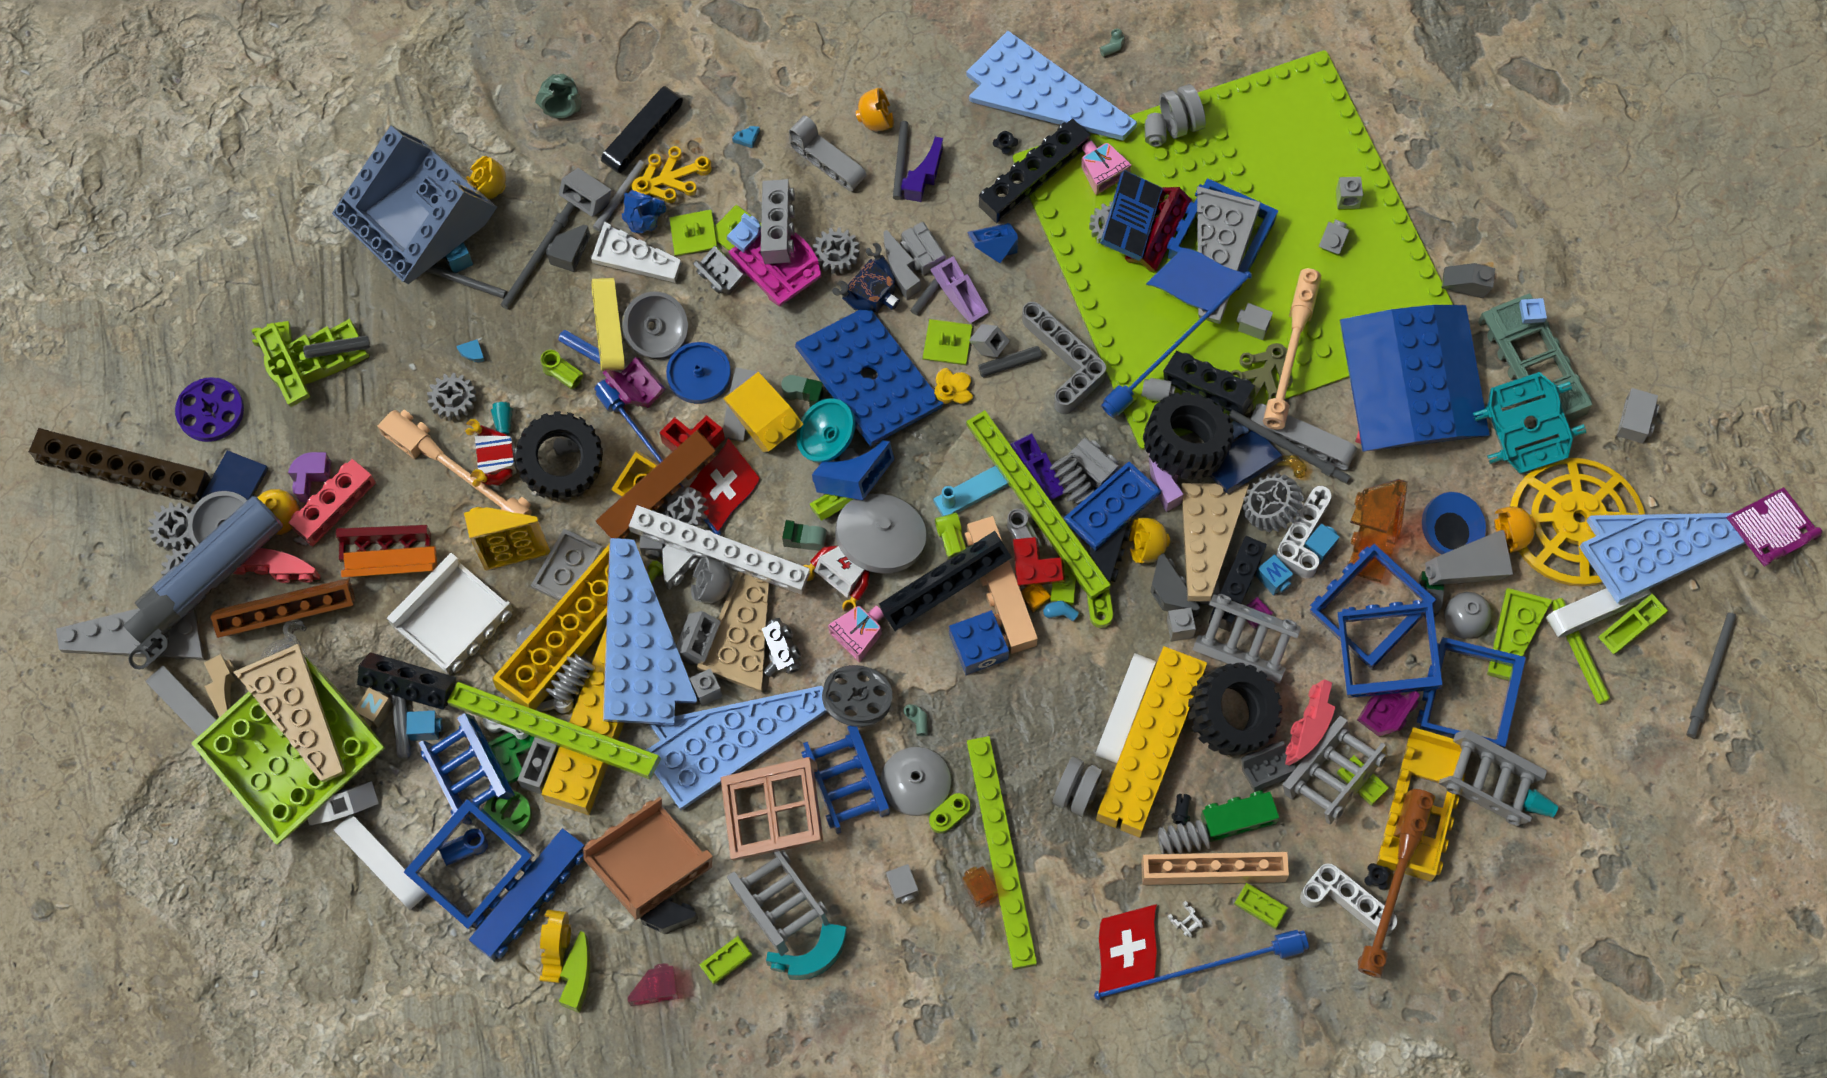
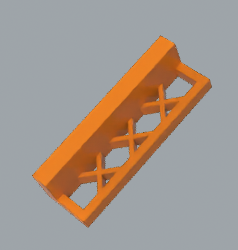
[341,546,437,577]

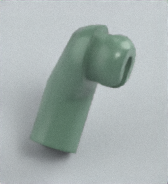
[1099,28,1124,57]
[904,704,928,736]

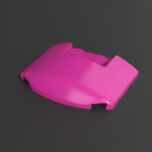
[728,231,821,307]

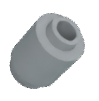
[1145,113,1166,147]
[1141,378,1175,402]

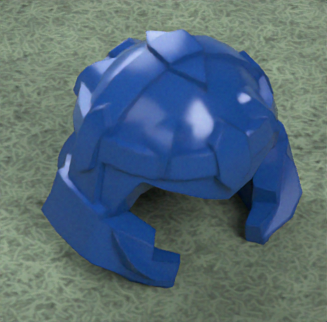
[622,190,667,234]

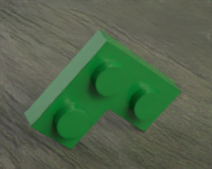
[488,731,534,784]

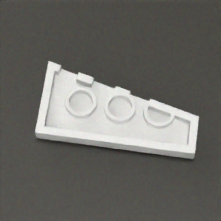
[591,222,681,283]

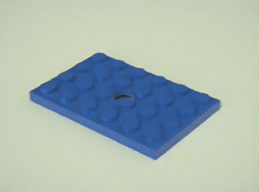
[795,310,944,446]

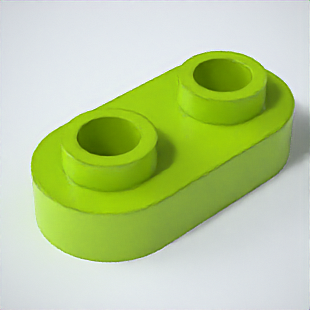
[1087,589,1113,628]
[929,793,970,834]

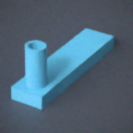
[933,466,1009,516]

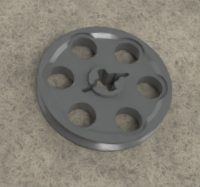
[822,665,893,727]

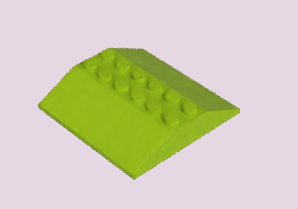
[191,654,385,845]

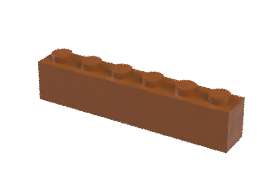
[596,429,716,539]
[211,578,355,638]

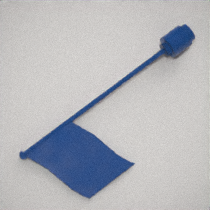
[1101,248,1252,418]

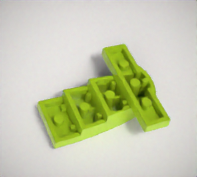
[254,318,370,407]

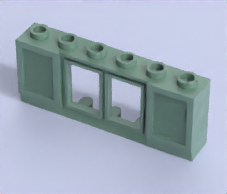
[1478,293,1593,422]

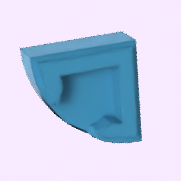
[732,126,760,148]
[457,339,485,362]

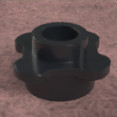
[993,131,1018,154]
[1364,863,1391,890]

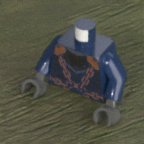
[832,243,900,312]

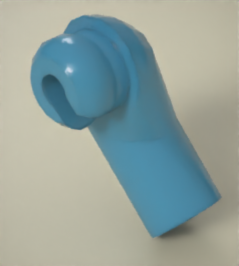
[1043,601,1079,621]

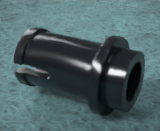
[1171,794,1192,826]

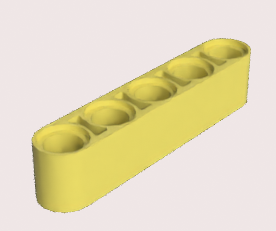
[591,278,624,371]

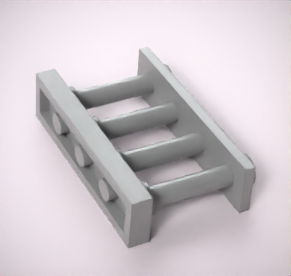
[1193,594,1301,684]
[1282,716,1388,825]
[1438,729,1547,826]
[727,850,829,956]

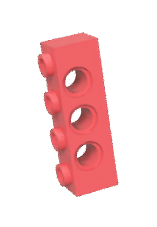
[288,459,376,547]

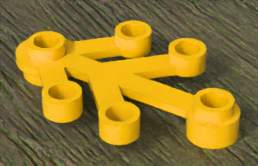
[632,146,712,203]

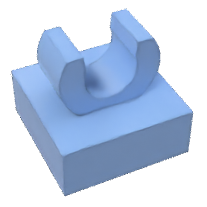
[1519,298,1547,324]

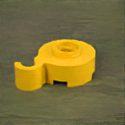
[539,910,571,983]

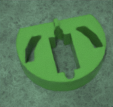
[483,791,532,836]

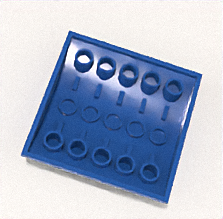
[1340,305,1490,452]

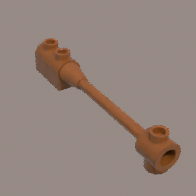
[1358,789,1435,978]

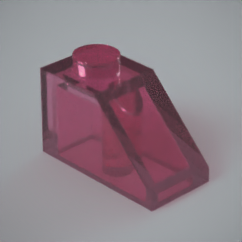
[628,963,679,1007]

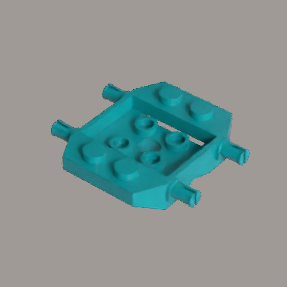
[1473,372,1586,473]

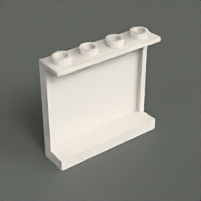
[387,553,514,675]

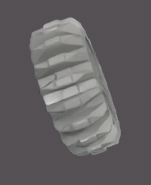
[1243,472,1304,533]

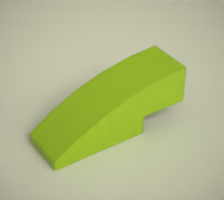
[1598,594,1668,655]
[559,931,590,1013]

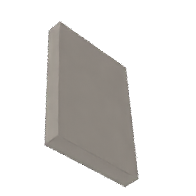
[531,529,604,601]

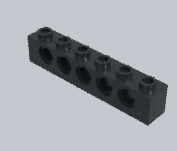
[979,118,1091,224]
[879,531,1012,631]

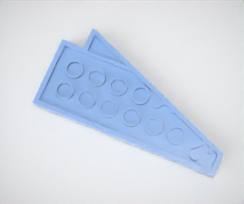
[966,31,1137,141]
[1579,513,1746,604]
[603,538,697,725]
[646,686,833,811]

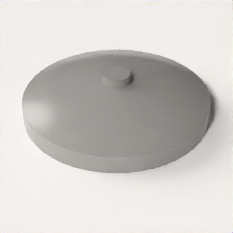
[835,494,926,573]

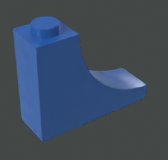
[812,440,894,500]

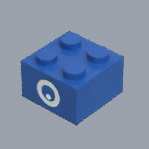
[949,610,1009,675]

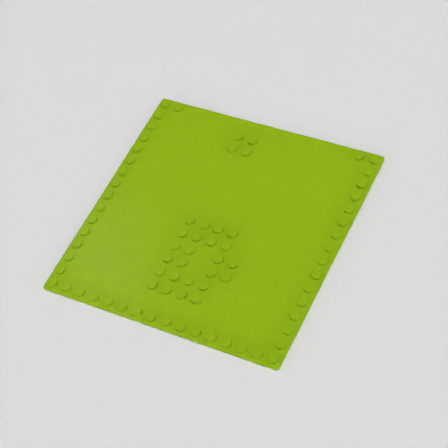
[1013,50,1453,450]

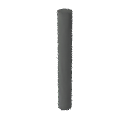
[910,278,940,315]

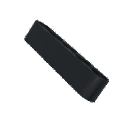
[601,86,683,174]

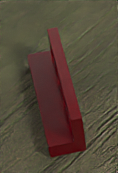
[1125,187,1192,272]
[336,525,431,562]

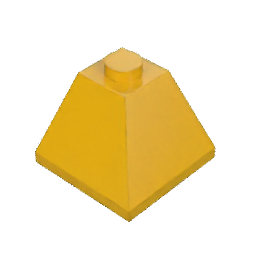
[611,450,658,510]

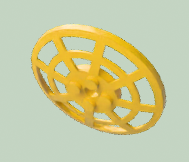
[1510,458,1645,587]

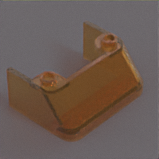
[1348,479,1408,583]

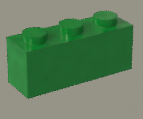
[1201,791,1279,842]

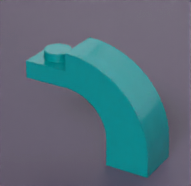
[766,923,847,980]

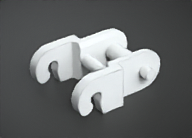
[1167,901,1203,937]

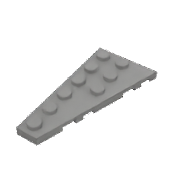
[1197,186,1260,324]
[56,607,205,661]

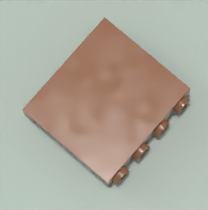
[583,797,713,920]

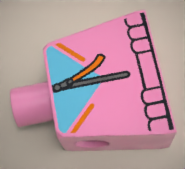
[1082,141,1131,195]
[828,606,884,662]

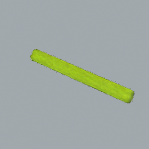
[1551,598,1610,704]

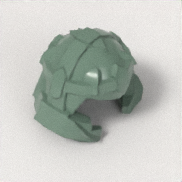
[535,74,582,118]

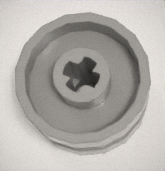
[1159,84,1206,138]
[1052,756,1103,817]

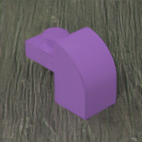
[288,452,331,502]

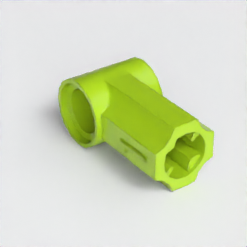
[541,350,583,390]
[935,512,966,559]

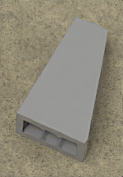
[1425,530,1513,585]

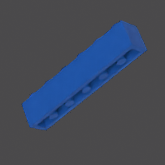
[468,828,585,962]

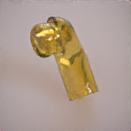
[1276,455,1307,479]

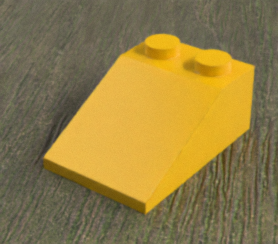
[723,372,804,452]

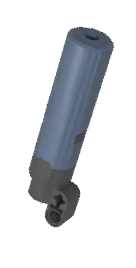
[123,496,283,670]

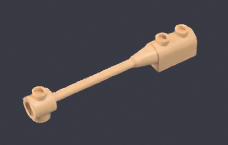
[1263,269,1322,430]
[377,410,532,516]

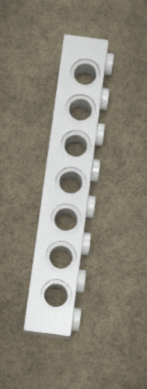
[629,505,810,595]

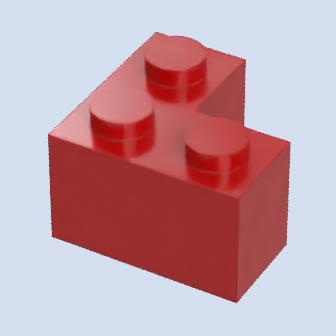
[659,415,725,452]
[1013,537,1066,587]

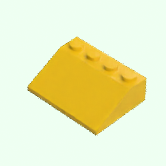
[464,507,551,571]

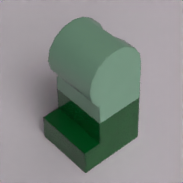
[781,375,824,407]
[782,520,827,550]

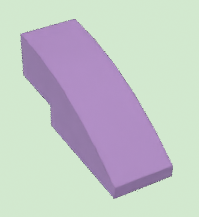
[930,256,988,323]
[1149,453,1183,512]

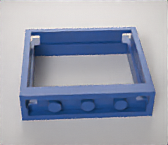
[1167,178,1278,290]
[1310,544,1436,670]
[1338,600,1442,699]
[1417,637,1526,748]
[404,799,535,929]

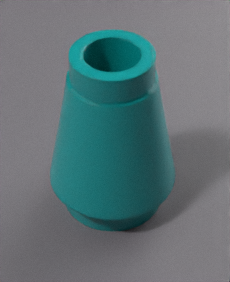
[491,402,513,435]
[1523,789,1558,818]

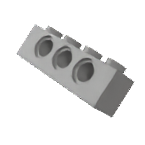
[761,179,795,264]

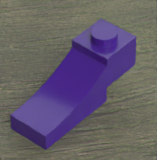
[901,136,943,202]
[1010,433,1064,500]

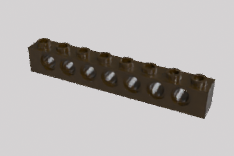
[28,428,211,503]

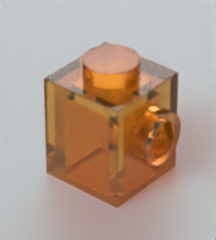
[962,866,997,907]

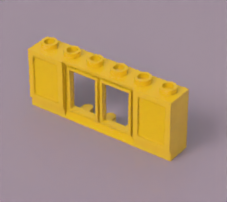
[1376,727,1465,882]

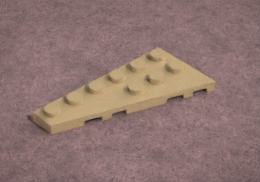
[1181,483,1249,601]
[697,546,770,693]
[234,644,345,782]

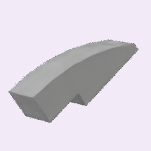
[883,230,920,300]
[723,368,757,442]

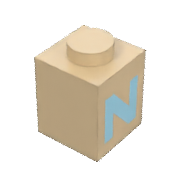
[355,688,393,728]

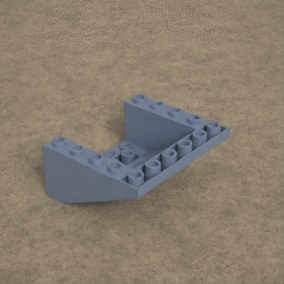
[332,126,497,284]

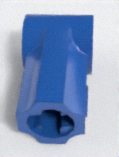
[439,828,488,866]

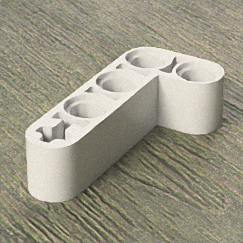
[1276,486,1331,578]
[1300,864,1397,936]

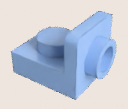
[727,213,761,253]

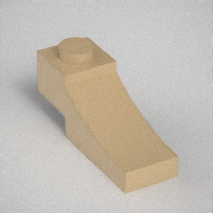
[204,654,236,717]

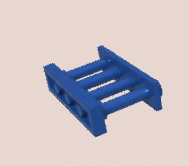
[419,713,515,825]
[801,726,890,834]

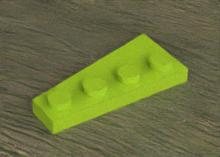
[1486,588,1552,681]

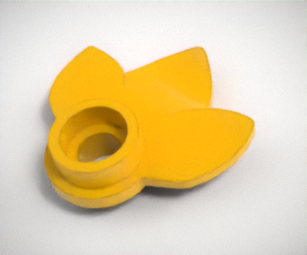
[934,368,973,404]

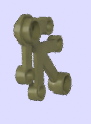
[1231,343,1293,417]

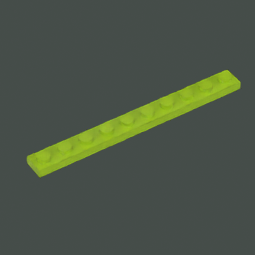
[966,410,1110,600]
[447,682,661,780]
[967,736,1037,970]

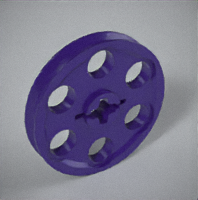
[175,377,244,442]

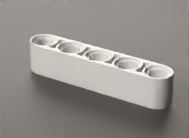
[1546,588,1651,638]
[1095,653,1157,764]
[334,814,427,910]

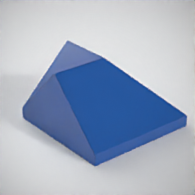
[968,223,1018,263]

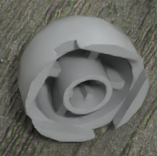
[691,557,732,603]
[1444,592,1491,639]

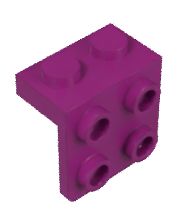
[603,357,666,408]
[1357,691,1420,737]

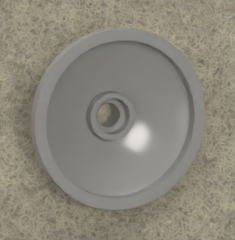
[622,291,688,358]
[188,491,247,546]
[881,747,951,816]

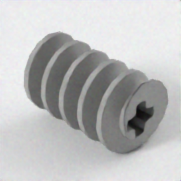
[1050,452,1094,503]
[546,653,595,705]
[1158,820,1210,854]

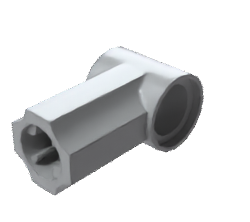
[1007,509,1042,549]

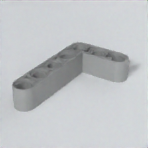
[1022,302,1106,414]

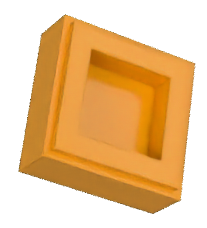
[1021,585,1051,612]

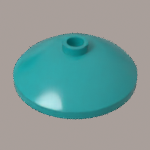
[796,398,855,463]

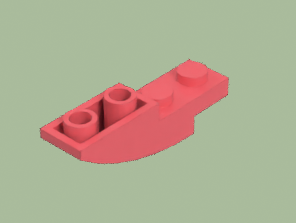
[233,548,321,583]
[1285,679,1335,766]

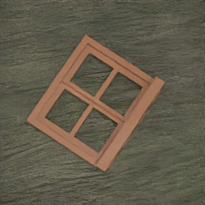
[721,757,823,861]

